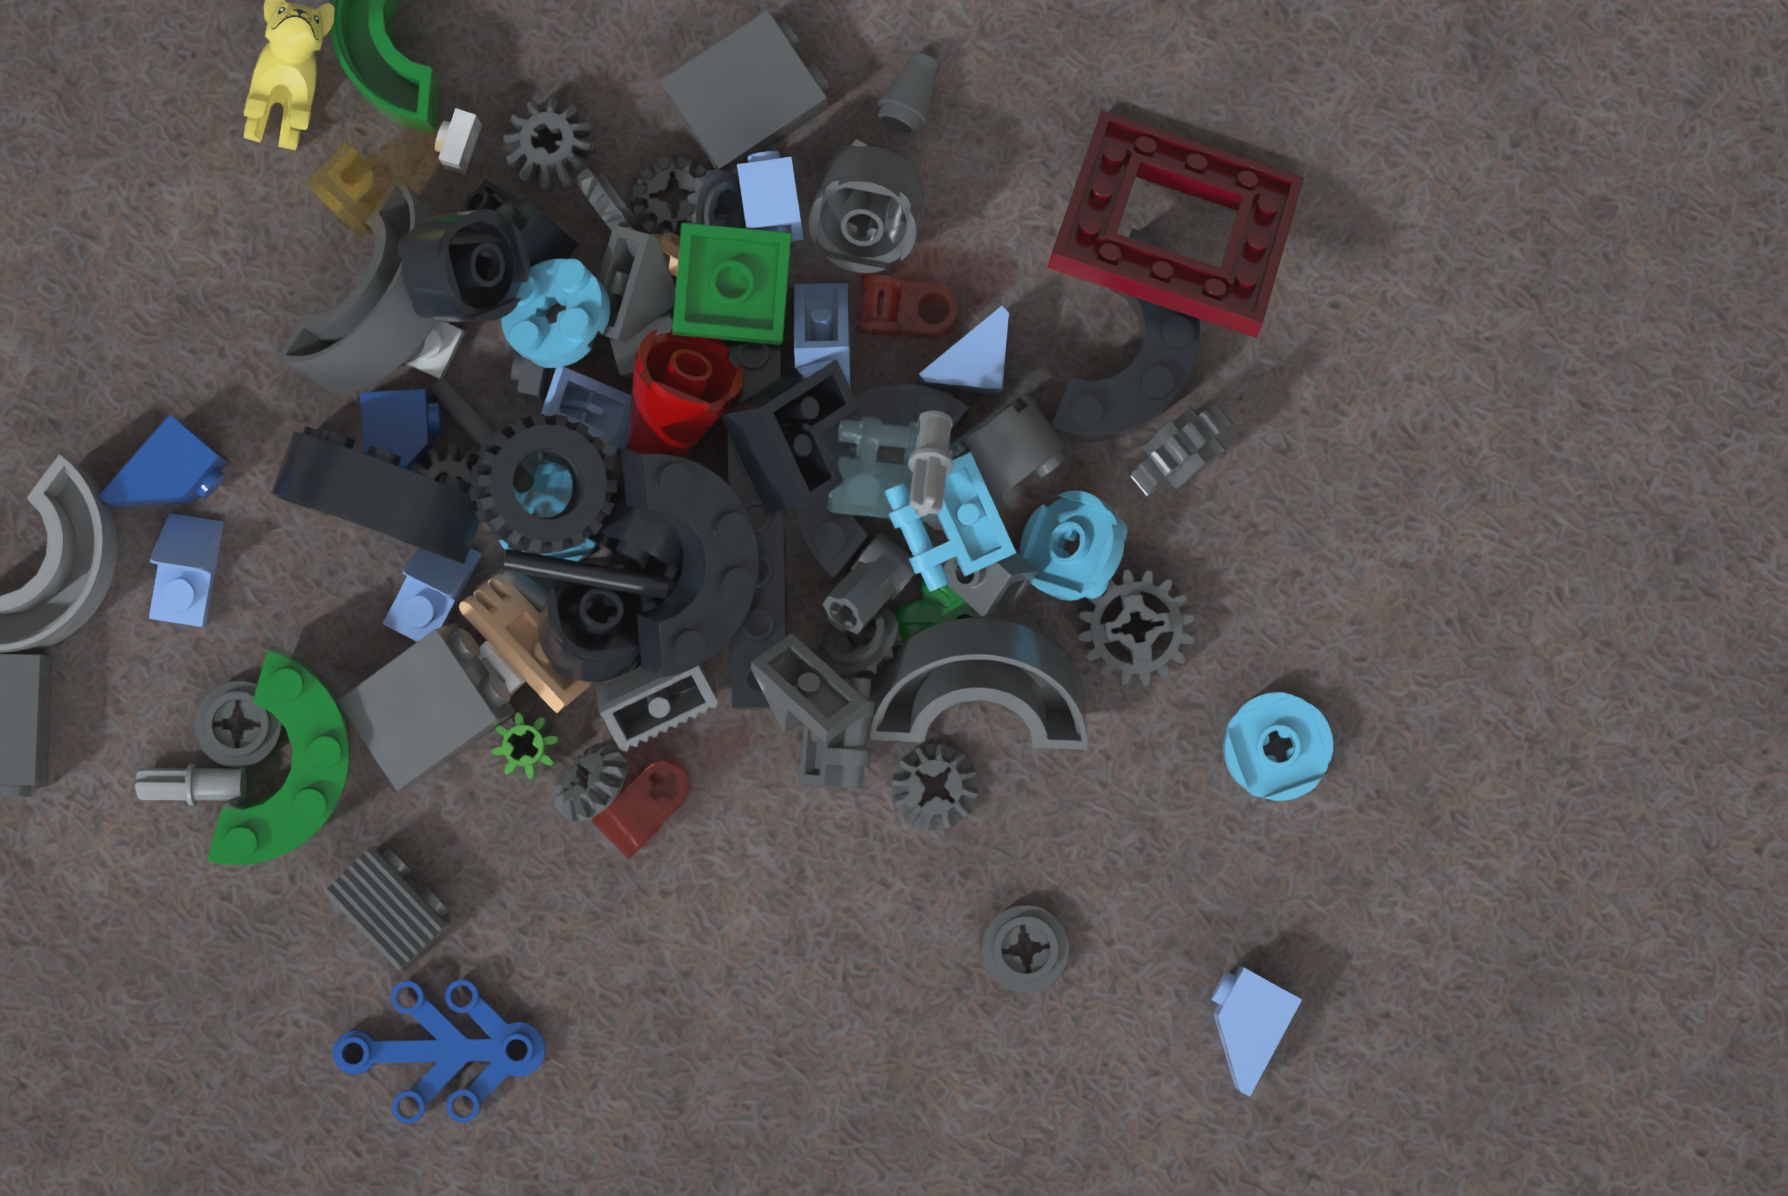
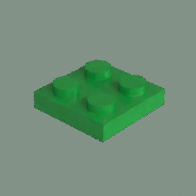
[672,223,791,345]

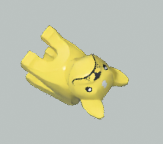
[244,0,335,150]

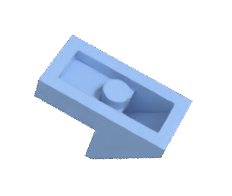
[149,513,224,628]
[383,548,482,642]

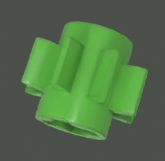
[491,712,560,779]

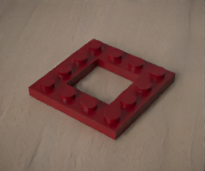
[1047,110,1304,338]

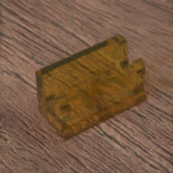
[305,140,386,239]

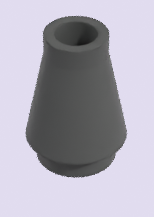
[877,52,940,136]

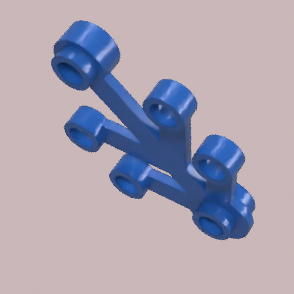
[333,979,546,1124]

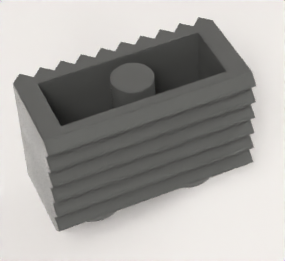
[596,662,718,752]
[324,846,452,971]

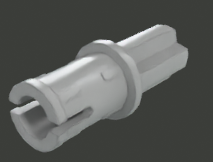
[908,410,953,516]
[135,763,247,806]

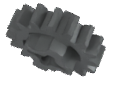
[1130,401,1237,496]
[1077,570,1195,687]

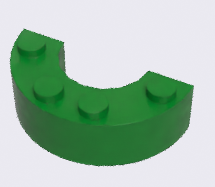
[329,0,440,134]
[207,645,351,865]

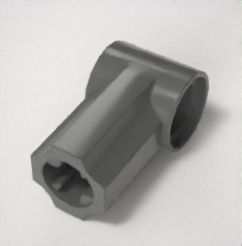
[822,532,917,635]

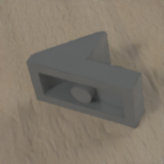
[751,633,868,744]

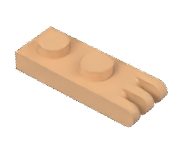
[459,574,594,713]

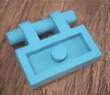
[884,452,1016,592]

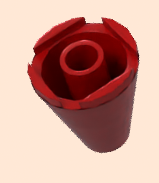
[626,327,743,458]

